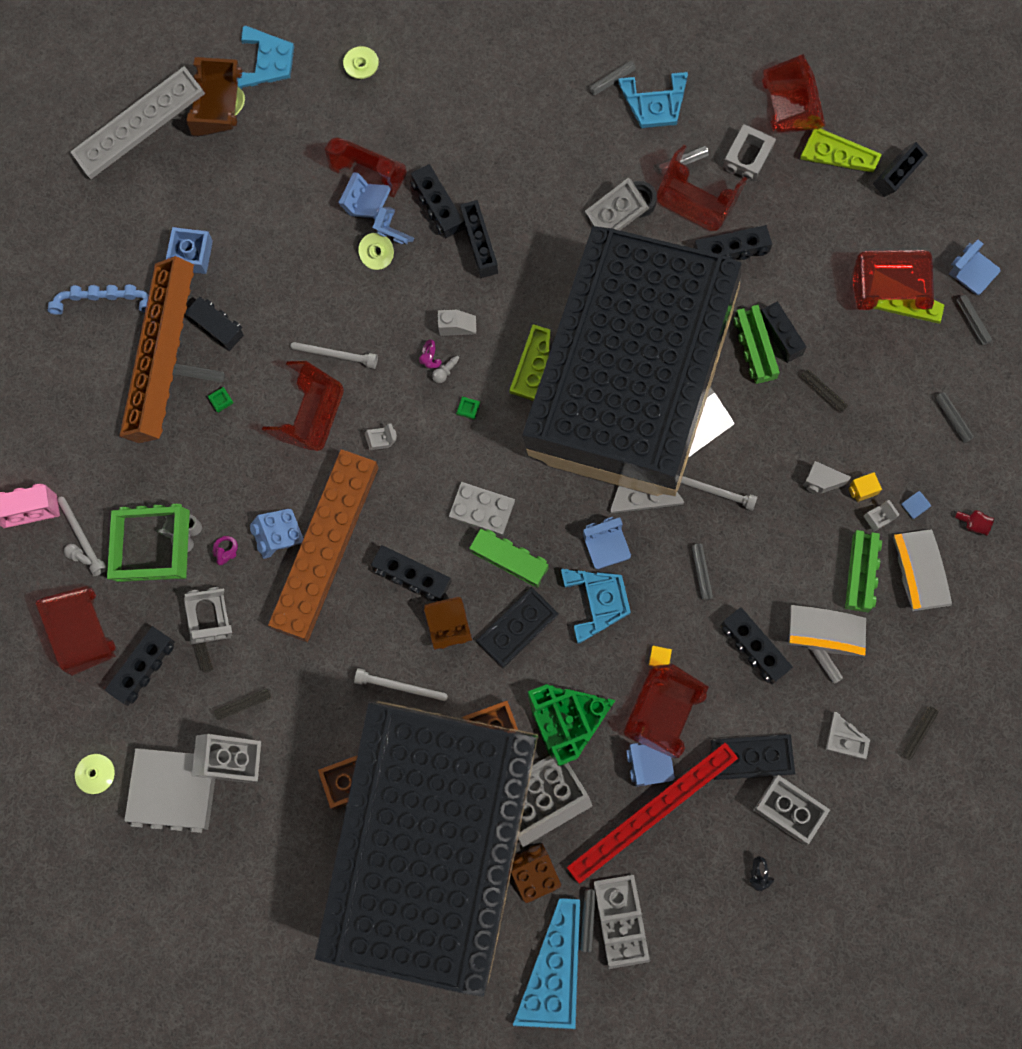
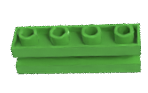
[733,305,780,384]
[469,529,549,588]
[845,530,882,612]

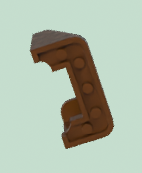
[187,57,242,136]

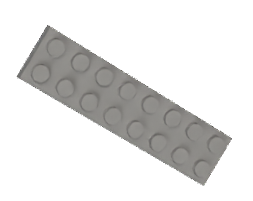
[71,66,205,179]

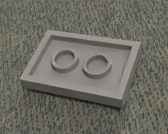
[585,178,649,230]
[449,482,515,536]

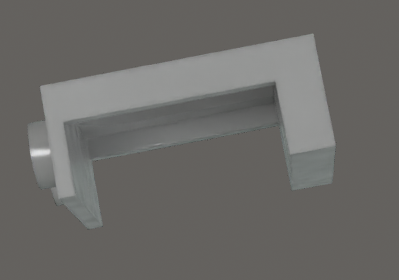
[723,124,776,182]
[184,587,232,644]

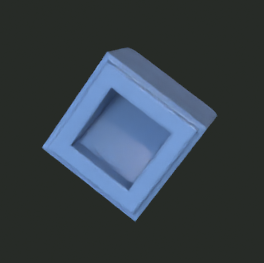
[901,491,931,519]

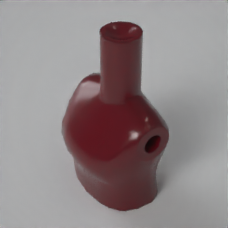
[955,510,994,536]

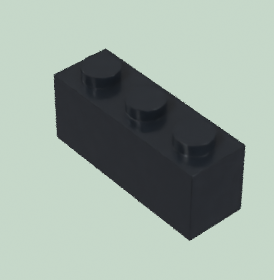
[873,142,928,197]
[185,296,244,351]
[761,301,807,363]

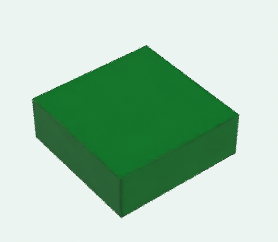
[207,387,234,413]
[456,396,480,420]

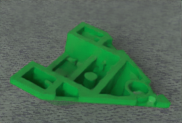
[528,685,616,767]

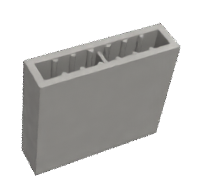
[124,748,215,833]

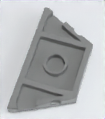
[610,486,684,513]

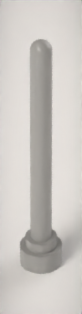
[290,342,378,369]
[681,476,757,511]
[58,496,107,576]
[354,668,448,701]

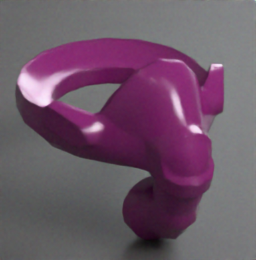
[419,339,442,369]
[212,536,238,565]

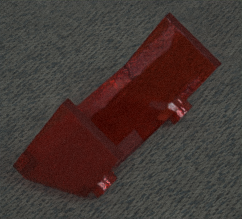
[657,145,748,231]
[262,361,344,451]

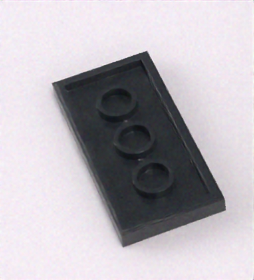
[476,587,559,669]
[711,734,795,780]

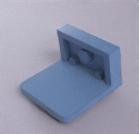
[339,173,391,218]
[372,207,414,244]
[949,239,1000,295]
[250,509,304,559]
[583,517,631,569]
[626,741,675,787]

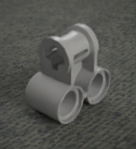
[158,514,202,552]

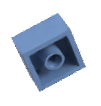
[166,227,213,274]

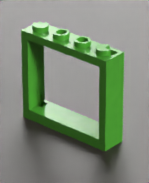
[107,504,190,582]

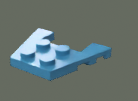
[238,26,294,89]
[618,72,688,128]
[561,569,631,644]

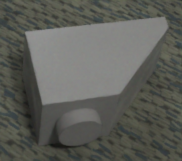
[438,310,476,336]
[803,461,850,494]

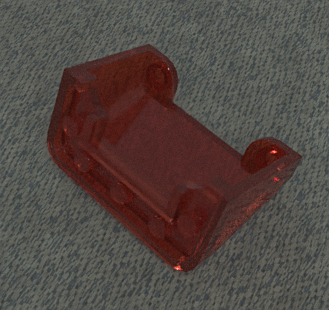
[762,54,826,133]
[325,137,407,198]
[852,250,934,310]
[36,586,116,676]
[624,664,709,758]

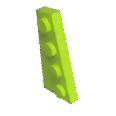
[800,127,882,172]
[867,272,944,324]
[509,324,550,401]

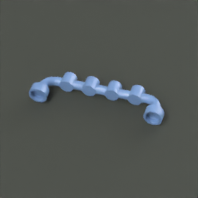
[48,285,149,315]

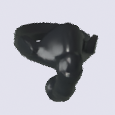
[749,856,774,892]

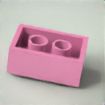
[0,484,60,528]

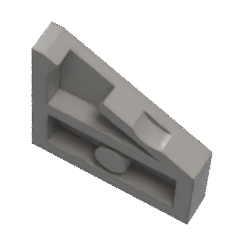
[825,712,870,760]

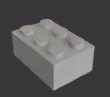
[192,734,261,783]
[753,775,830,845]

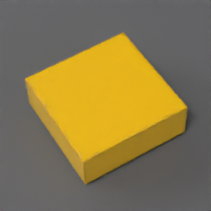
[649,646,672,670]

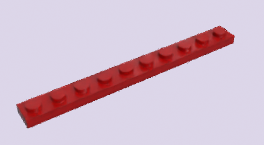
[567,742,738,884]

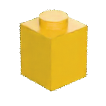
[849,472,882,502]

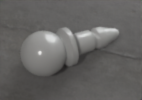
[432,356,459,383]
[64,544,91,565]

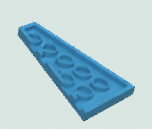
[513,899,580,1029]

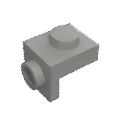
[365,423,397,450]
[864,500,899,531]

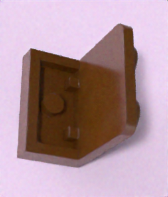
[424,597,472,650]
[511,843,561,903]

